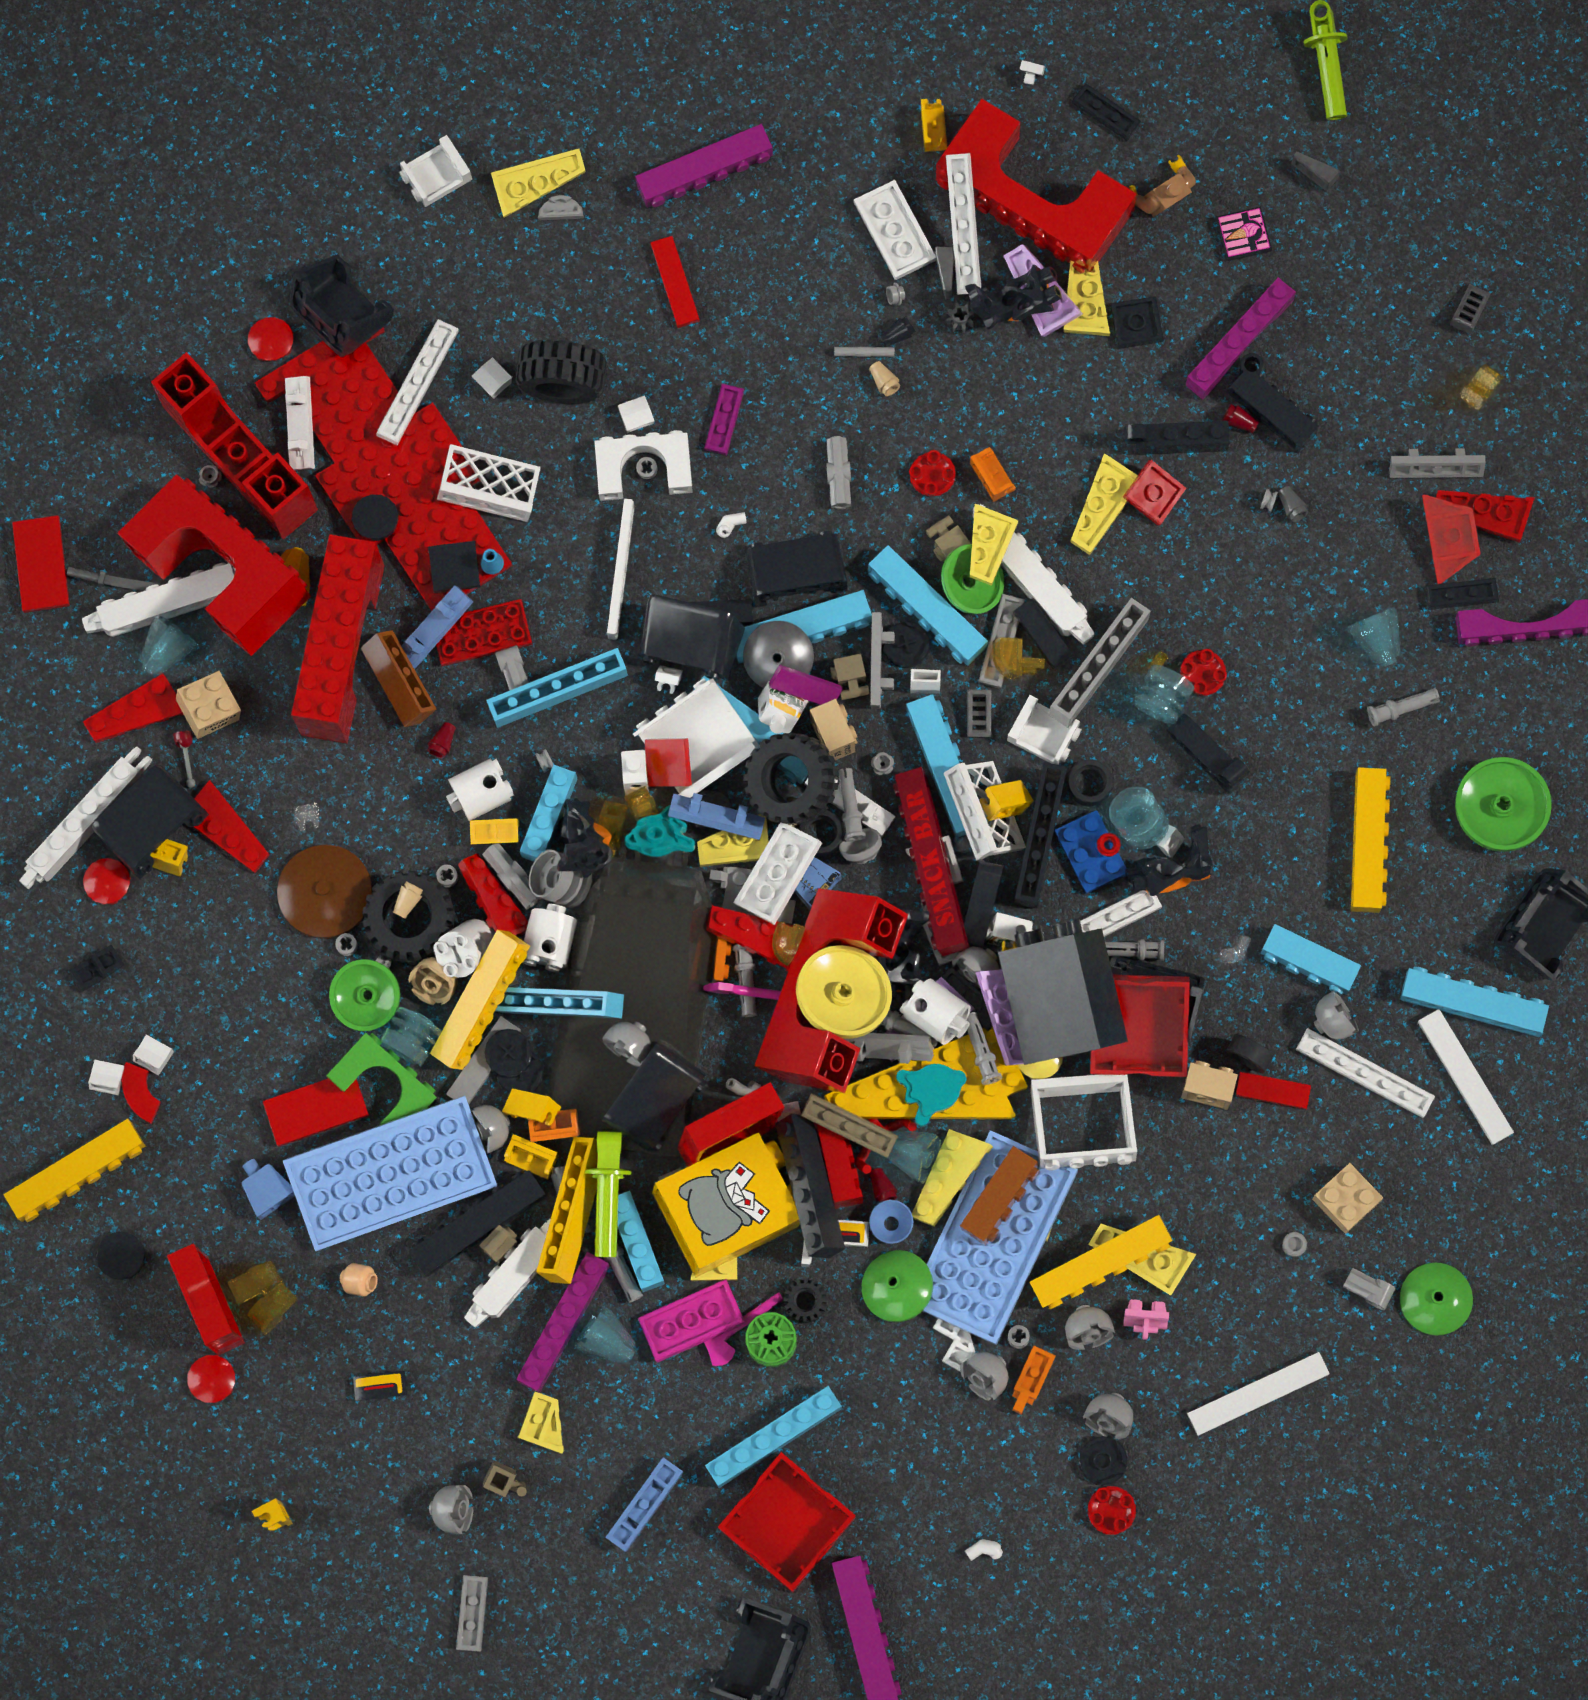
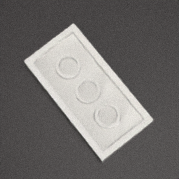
[854,180,936,280]
[733,822,822,925]

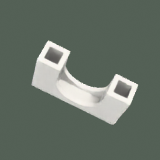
[595,430,693,501]

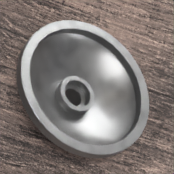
[743,621,814,688]

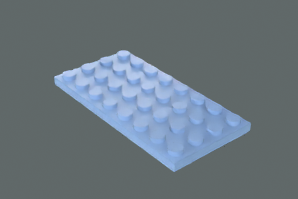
[283,1095,497,1251]
[923,1130,1078,1345]

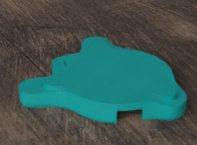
[625,805,695,857]
[896,1064,967,1127]

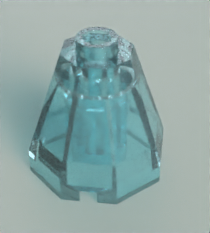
[1347,607,1401,667]
[140,615,198,675]
[884,1131,941,1184]
[573,1305,636,1364]

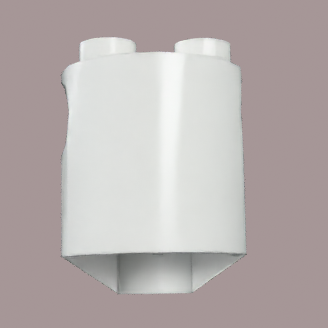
[446,758,514,821]
[522,904,578,972]
[434,919,495,978]
[900,978,971,1045]

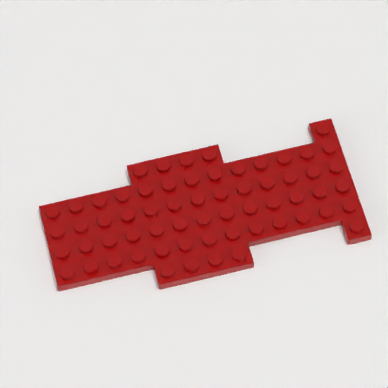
[255,328,513,612]

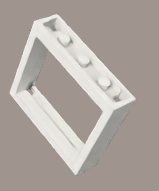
[1030,1074,1137,1170]

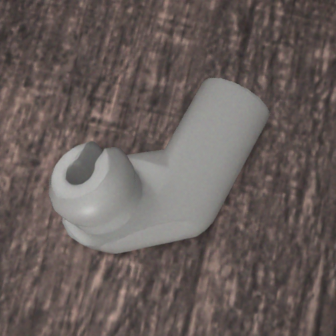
[726,1078,761,1096]

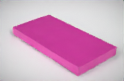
[638,1279,746,1363]

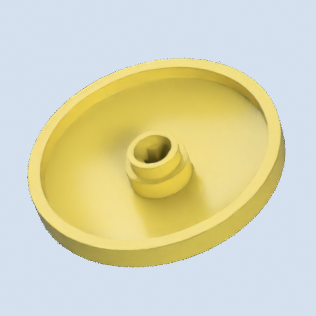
[796,945,892,1039]

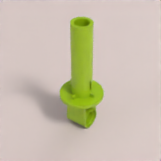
[1304,0,1347,120]
[585,1131,631,1257]

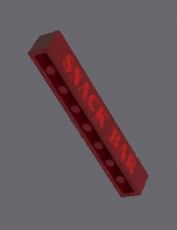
[893,767,970,956]

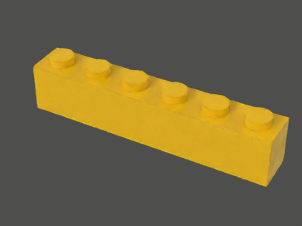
[1351,767,1390,913]
[430,929,530,1070]
[3,1119,146,1222]
[536,1137,598,1284]
[1030,1215,1173,1309]

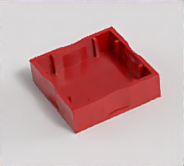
[1090,975,1190,1077]
[677,1082,785,1167]
[167,1243,245,1355]
[718,1452,856,1593]

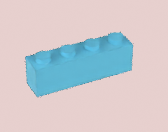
[520,765,577,862]
[1261,924,1361,995]
[618,1191,665,1293]

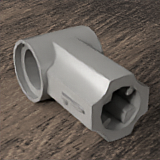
[495,645,529,690]
[1343,1268,1396,1310]

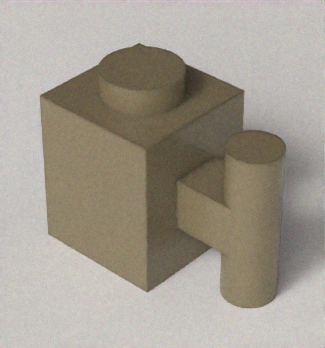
[925,515,971,561]
[830,654,869,700]
[479,1225,518,1265]
[483,1460,527,1497]

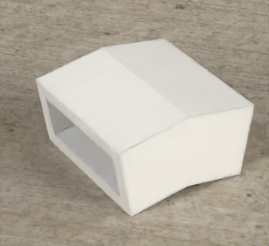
[472,357,512,399]
[618,396,654,433]
[910,669,941,694]
[133,1035,174,1075]
[88,1060,124,1095]

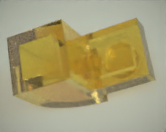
[1460,364,1504,410]
[993,637,1045,680]
[624,786,659,824]
[599,800,628,857]
[227,1261,285,1305]
[247,1282,298,1335]

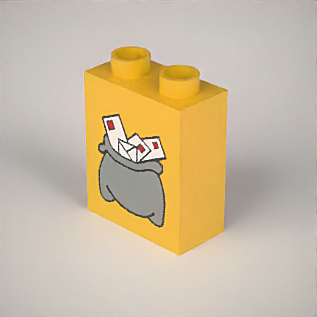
[652,1132,800,1278]

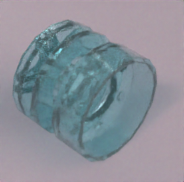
[1132,664,1195,724]
[1109,786,1169,850]
[380,1007,442,1067]

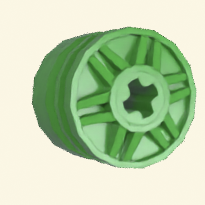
[746,1312,797,1367]

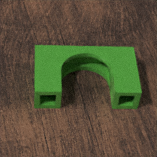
[326,1033,437,1125]

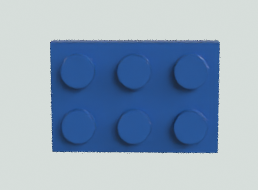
[1054,810,1127,895]

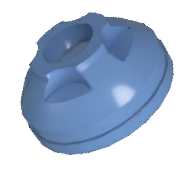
[869,1200,913,1244]

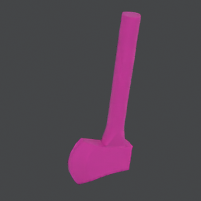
[703,982,781,1000]
[704,1292,784,1366]

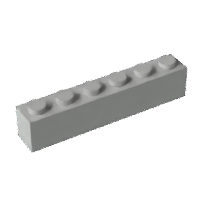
[1049,598,1151,728]

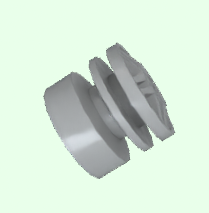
[529,850,592,908]

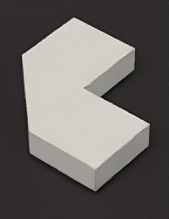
[933,1319,975,1371]

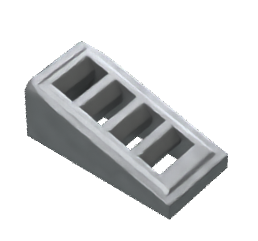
[1292,152,1340,191]
[935,247,954,299]
[1450,284,1491,334]
[967,690,991,737]

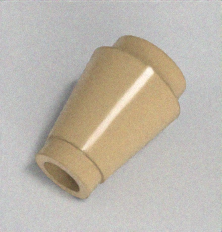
[869,361,900,396]
[393,881,423,918]

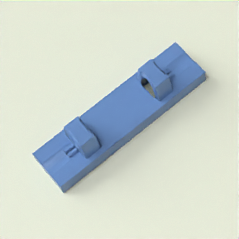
[402,585,473,669]
[668,793,765,840]
[606,1457,683,1552]

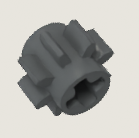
[946,303,975,333]

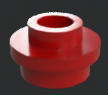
[1097,833,1121,857]

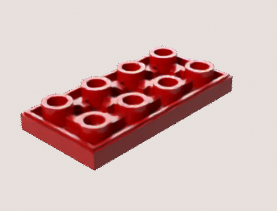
[12,515,70,613]
[436,599,533,666]
[263,1078,369,1147]

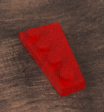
[1436,490,1535,543]
[83,673,184,743]
[194,780,269,873]
[458,853,528,937]
[706,905,802,971]

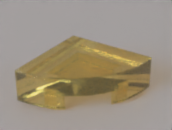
[1148,651,1168,674]

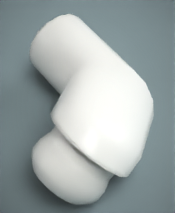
[716,512,747,538]
[965,1539,1003,1561]

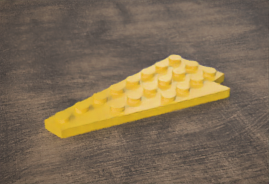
[824,1027,1028,1119]

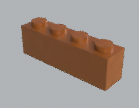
[361,630,437,727]
[960,1146,1040,1246]

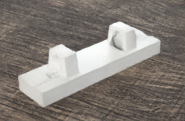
[285,376,315,471]
[804,776,896,837]

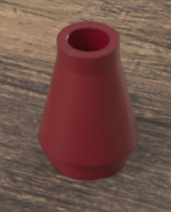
[1222,404,1259,433]
[427,722,456,759]
[869,1167,897,1203]

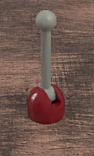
[173,731,195,788]

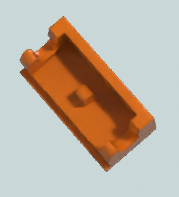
[970,447,1016,502]
[528,1109,580,1142]

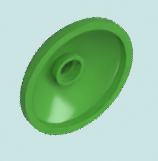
[941,544,1004,614]
[329,959,400,1031]
[862,1250,933,1322]
[1400,1263,1473,1336]

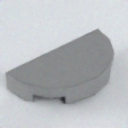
[538,195,584,221]

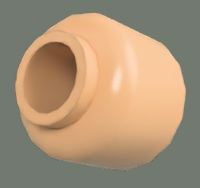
[340,1263,377,1296]

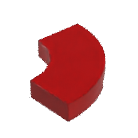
[122,1062,161,1124]

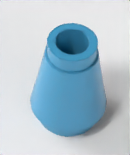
[481,549,504,574]

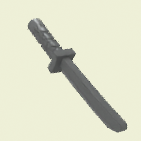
[67,567,161,591]

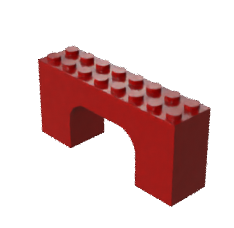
[936,99,1137,274]
[151,352,318,540]
[117,474,311,656]
[291,534,385,744]
[754,888,909,1093]

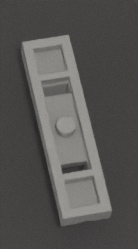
[1389,448,1486,478]
[871,612,895,709]
[844,1033,934,1064]

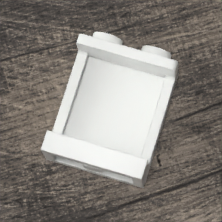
[399,135,472,207]
[1007,695,1082,765]

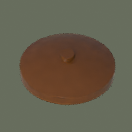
[277,845,373,939]

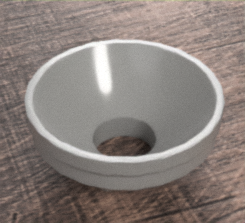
[839,828,882,864]

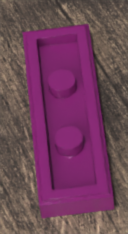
[704,384,744,456]
[769,664,842,705]

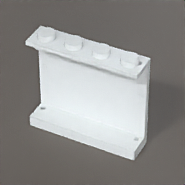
[633,678,760,798]

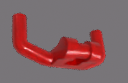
[855,1119,917,1174]

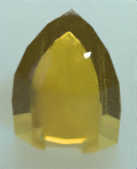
[772,922,806,966]

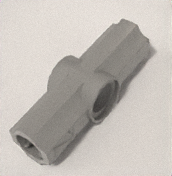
[826,436,851,509]
[482,843,541,910]

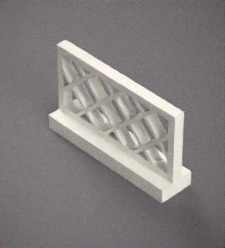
[437,444,540,522]
[944,761,1026,860]

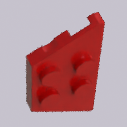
[1422,495,1480,584]

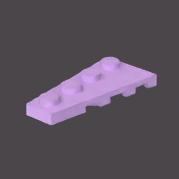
[1003,244,1083,337]
[976,969,1024,1066]

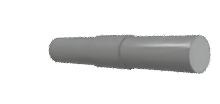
[834,347,895,357]

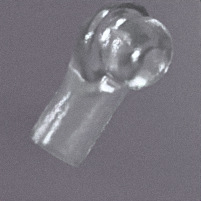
[1219,935,1251,964]

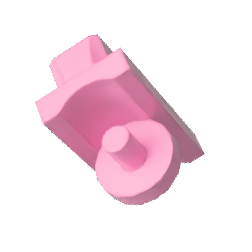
[1123,1299,1169,1340]

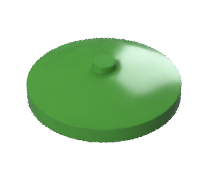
[1455,757,1551,852]

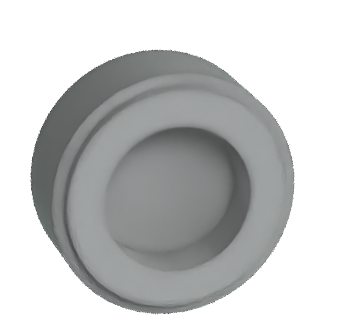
[1282,1232,1307,1257]

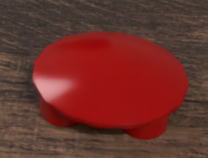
[248,317,293,361]
[909,450,956,497]
[1180,649,1227,696]
[83,858,131,905]
[187,1355,235,1403]
[1088,1486,1136,1535]

